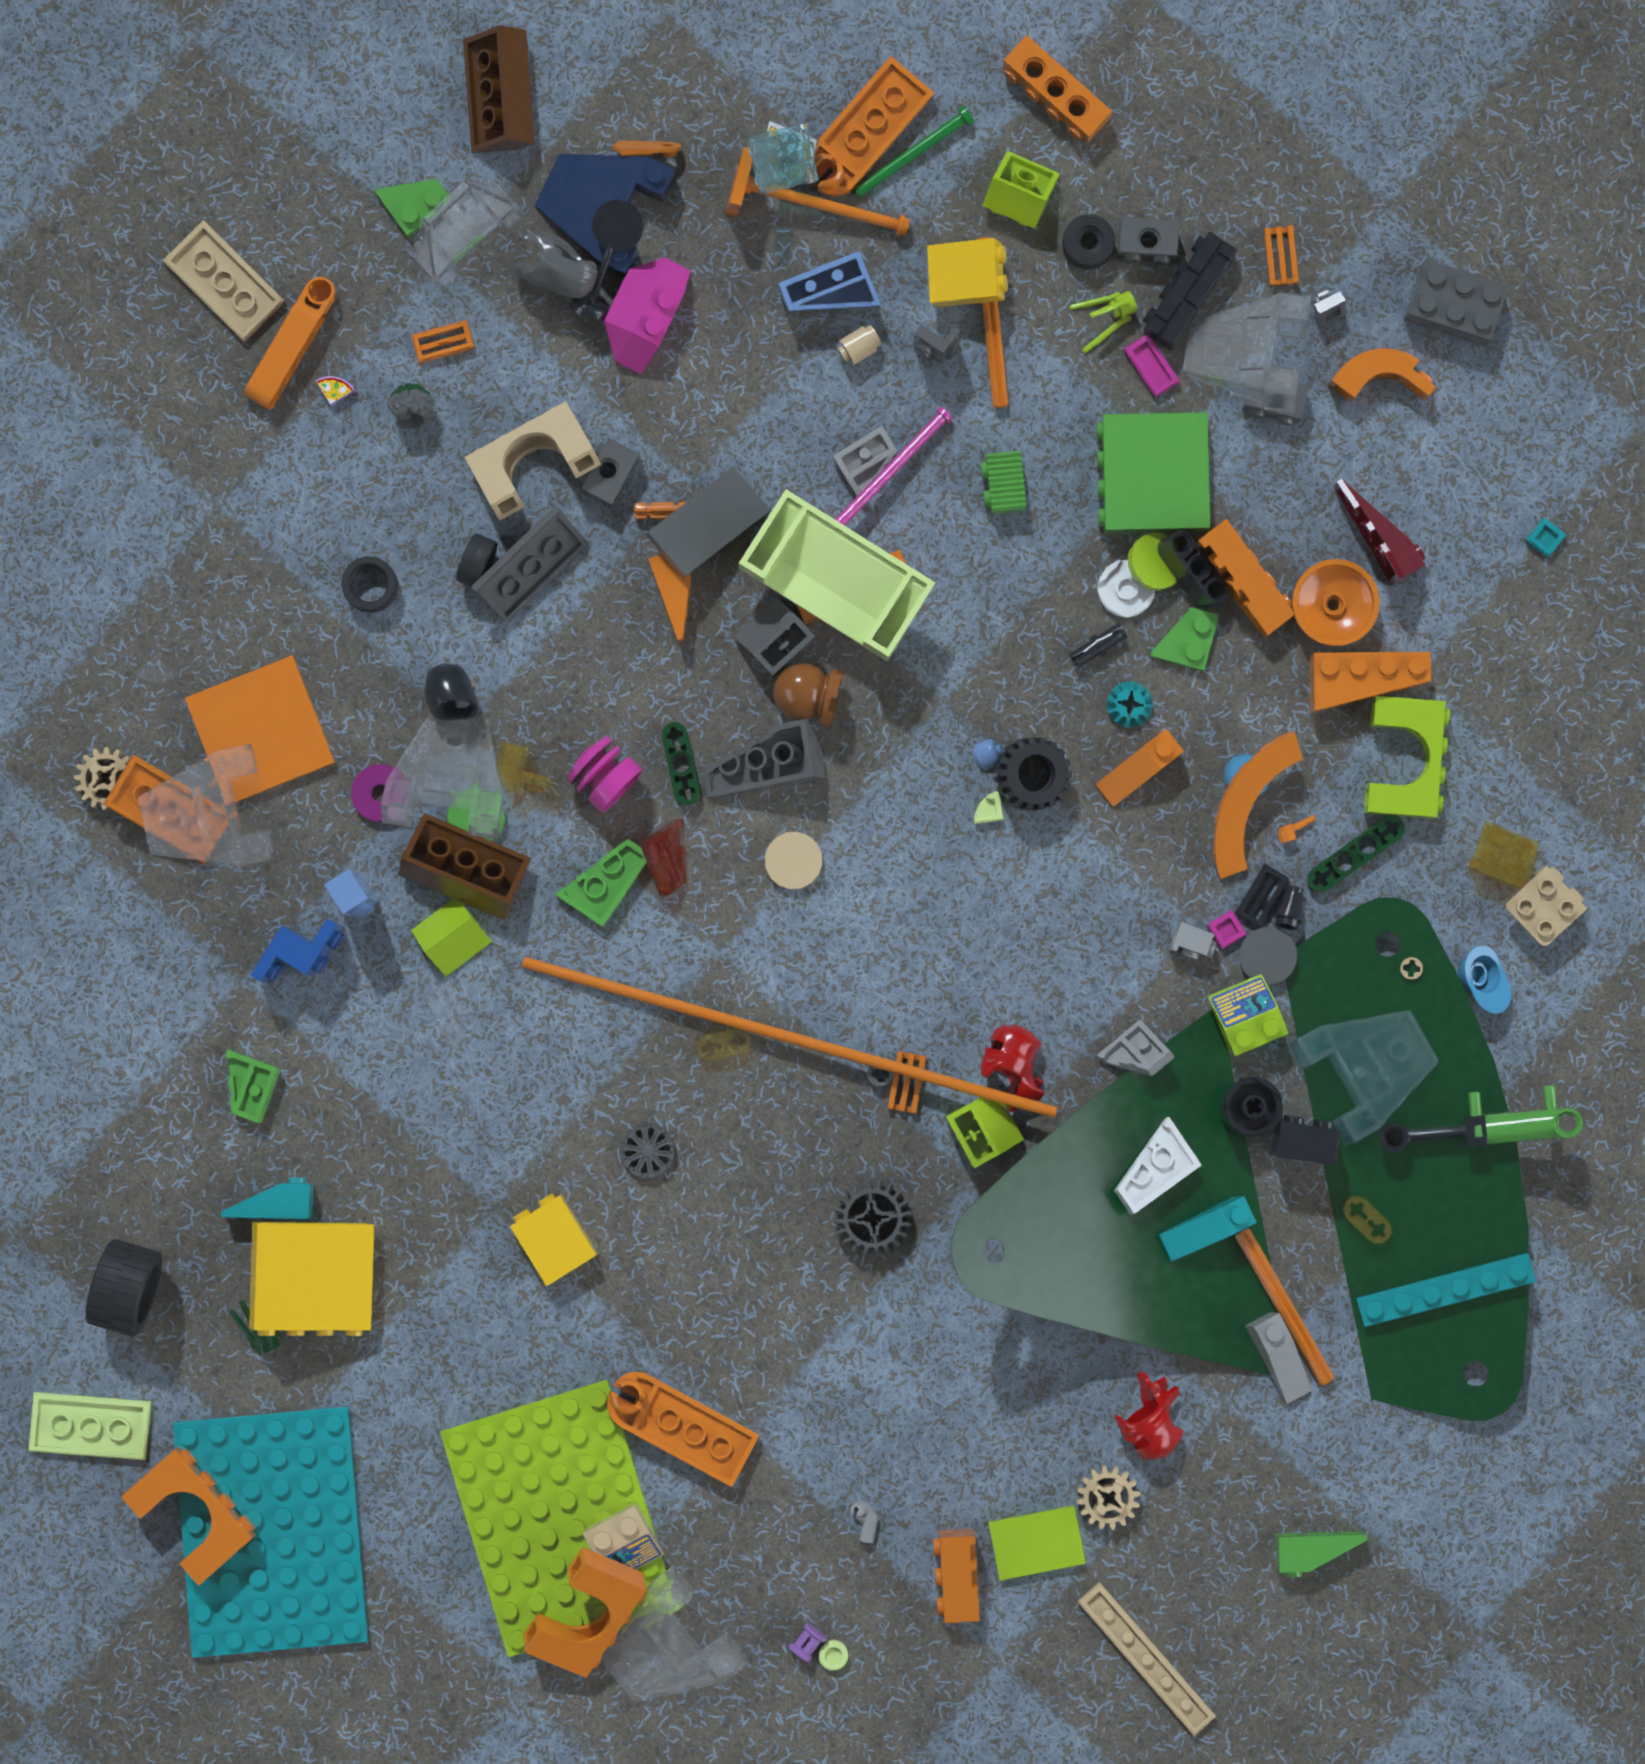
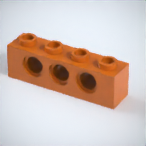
[1002,35,1112,143]

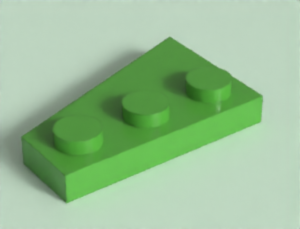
[555,839,653,928]

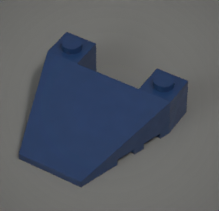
[535,154,676,278]

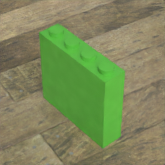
[1096,412,1210,534]

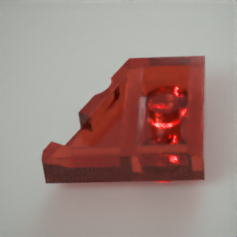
[639,819,686,896]

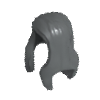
[510,232,598,299]

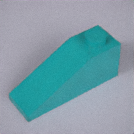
[221,1177,314,1219]
[1158,1196,1257,1261]

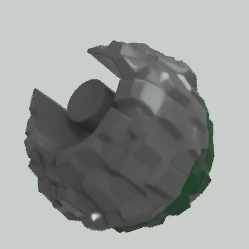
[387,383,435,429]

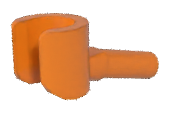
[1278,815,1316,843]

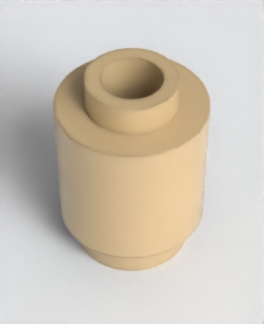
[837,325,882,365]

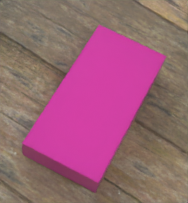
[1123,334,1180,398]

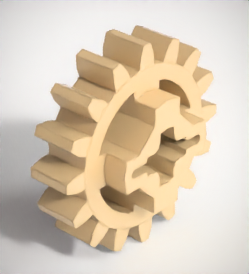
[74,747,131,811]
[1076,1465,1140,1530]

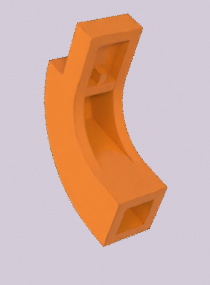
[1328,348,1436,402]

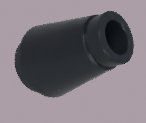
[1274,885,1304,930]

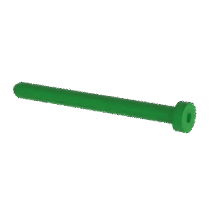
[854,105,974,197]

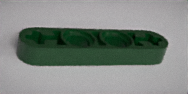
[1306,815,1405,892]

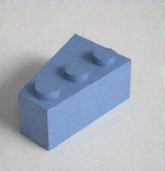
[777,251,881,312]

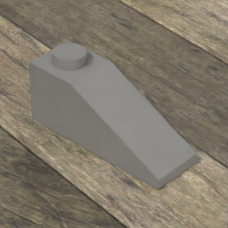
[1245,1312,1312,1404]

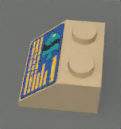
[583,1502,664,1569]

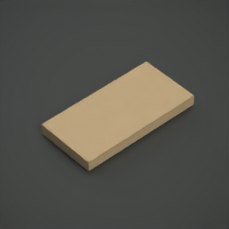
[162,220,285,343]

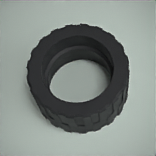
[85,1239,163,1337]

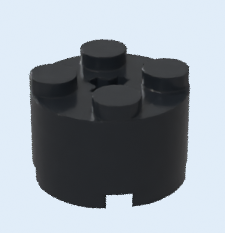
[1219,1077,1283,1136]

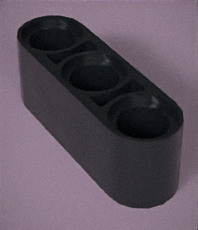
[1157,531,1228,608]

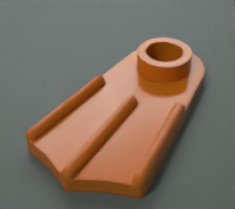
[612,140,681,157]

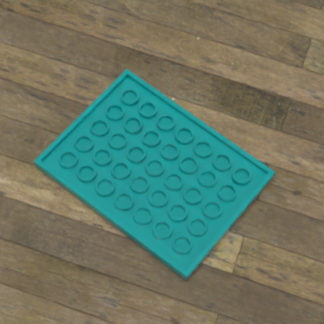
[173,1406,369,1658]

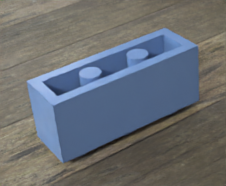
[324,869,378,919]

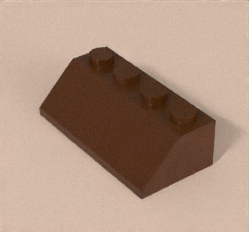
[463,25,535,153]
[398,813,531,920]

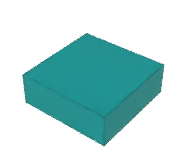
[1525,517,1566,558]

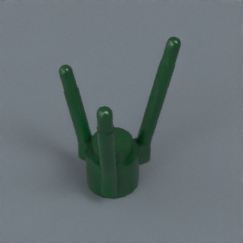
[229,1300,282,1355]

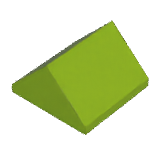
[411,899,492,977]

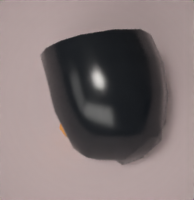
[424,663,478,720]

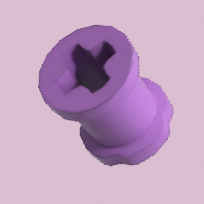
[788,1622,827,1663]

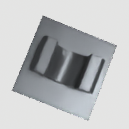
[1314,287,1346,327]

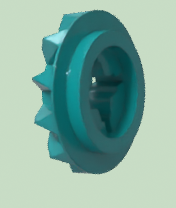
[1107,681,1153,728]

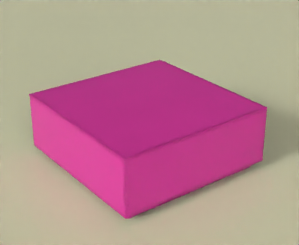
[1206,910,1247,950]

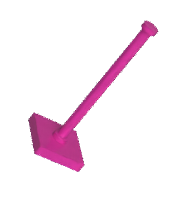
[812,407,952,526]

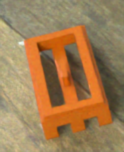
[1263,225,1299,287]
[411,320,475,364]
[887,1051,926,1114]

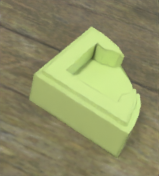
[974,791,1003,824]

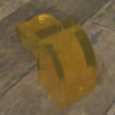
[496,741,554,795]

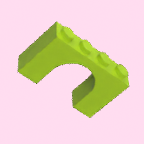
[1364,696,1450,819]

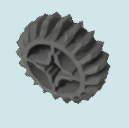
[833,1178,912,1257]

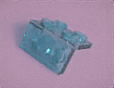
[748,123,819,195]

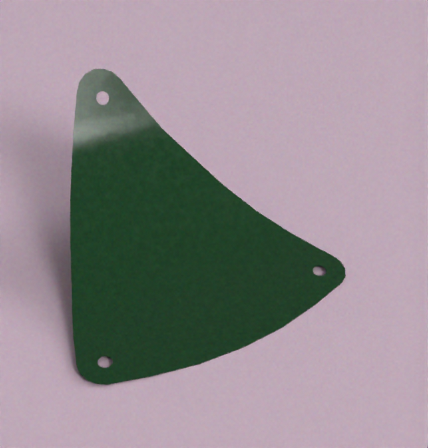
[951,897,1529,1421]

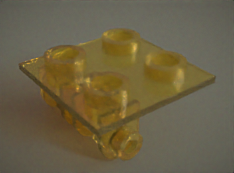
[1467,821,1540,890]

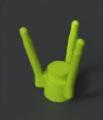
[1069,291,1138,353]

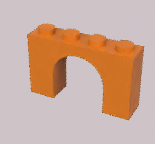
[121,1447,257,1586]
[523,1547,647,1678]

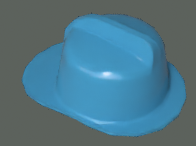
[1458,945,1511,1014]

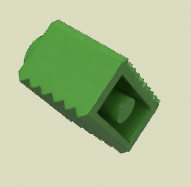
[980,451,1027,515]

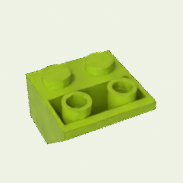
[945,1089,1024,1168]

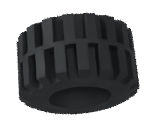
[994,737,1072,811]

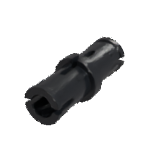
[1069,622,1128,669]

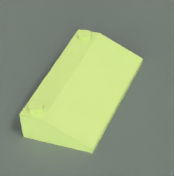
[739,489,935,661]

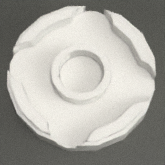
[1097,560,1155,618]

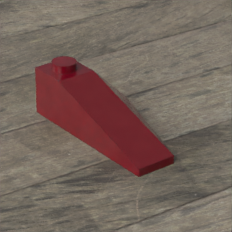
[1333,479,1425,586]

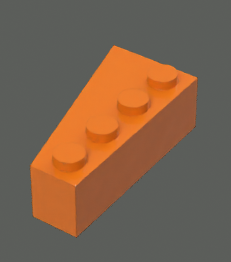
[1197,519,1294,638]
[1310,652,1431,714]

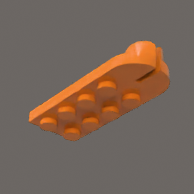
[805,56,935,197]
[607,1372,760,1487]

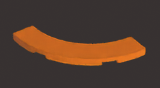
[1213,730,1303,879]

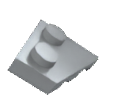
[832,426,897,497]
[1097,1020,1175,1076]

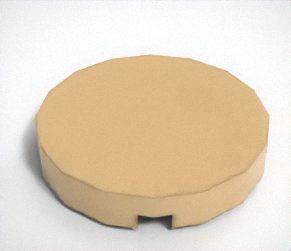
[765,832,822,889]

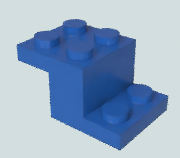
[250,919,345,983]

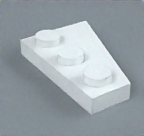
[1114,1117,1201,1215]

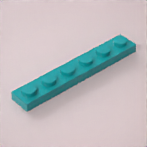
[1356,1252,1537,1327]

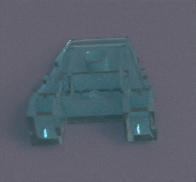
[1288,1010,1439,1146]

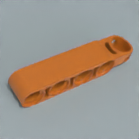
[244,277,336,410]

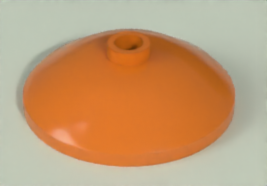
[1292,559,1380,646]

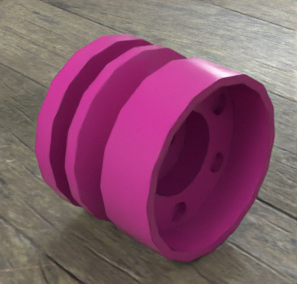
[566,735,643,814]

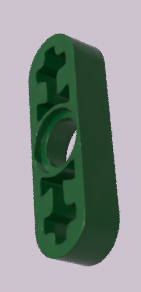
[662,722,700,806]

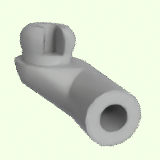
[851,1500,879,1544]

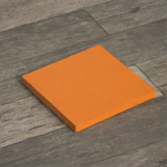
[185,655,336,806]

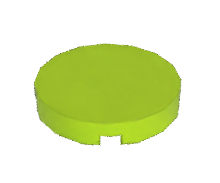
[1128,532,1178,591]

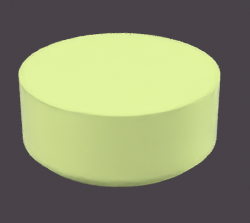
[819,1640,848,1671]

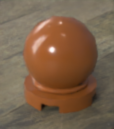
[773,663,844,727]

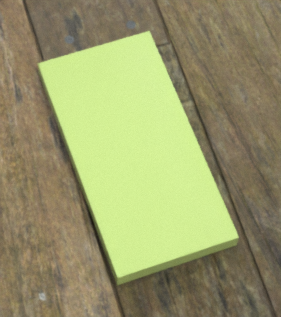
[28,1392,152,1461]

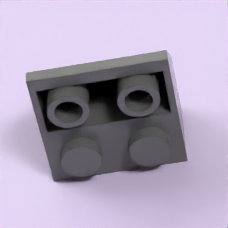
[734,597,816,679]

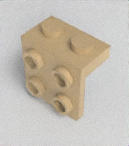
[1506,866,1587,946]

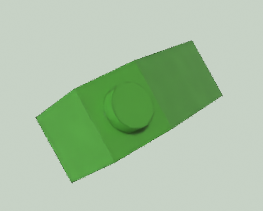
[1275,1531,1367,1578]

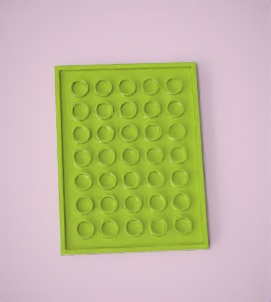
[440,1379,677,1657]

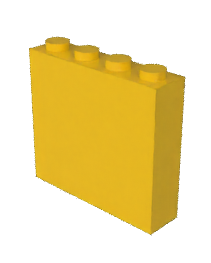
[249,1222,374,1336]

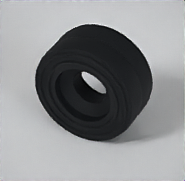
[1062,214,1115,270]
[456,533,498,587]

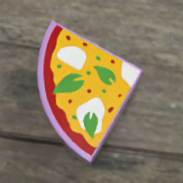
[315,376,356,407]

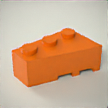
[933,1529,980,1623]

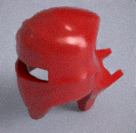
[980,1024,1045,1112]
[1114,1372,1183,1460]

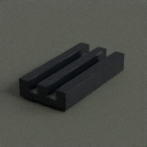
[1234,864,1290,928]

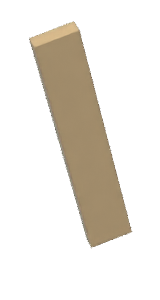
[1078,1582,1216,1736]

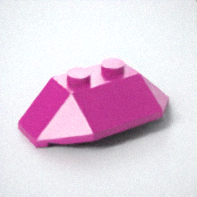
[604,257,690,374]

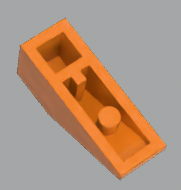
[648,554,692,643]
[1095,729,1184,807]

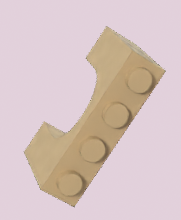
[464,401,601,521]

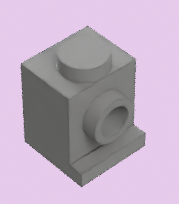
[1169,922,1217,960]

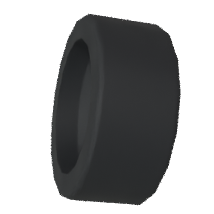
[341,556,398,613]

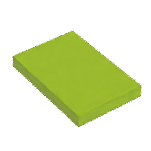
[988,1505,1086,1581]

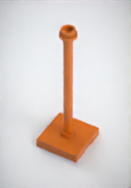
[725,147,910,236]

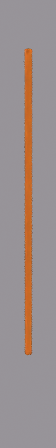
[522,957,1058,1118]

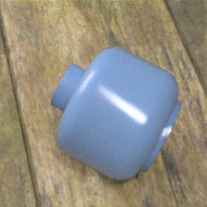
[973,739,1004,770]

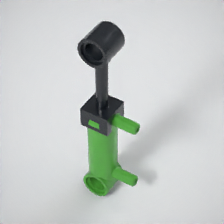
[1379,1085,1583,1153]

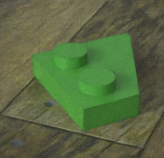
[375,179,455,237]
[1150,607,1219,671]
[226,1049,281,1124]

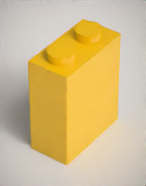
[927,238,1008,307]
[510,1193,598,1286]

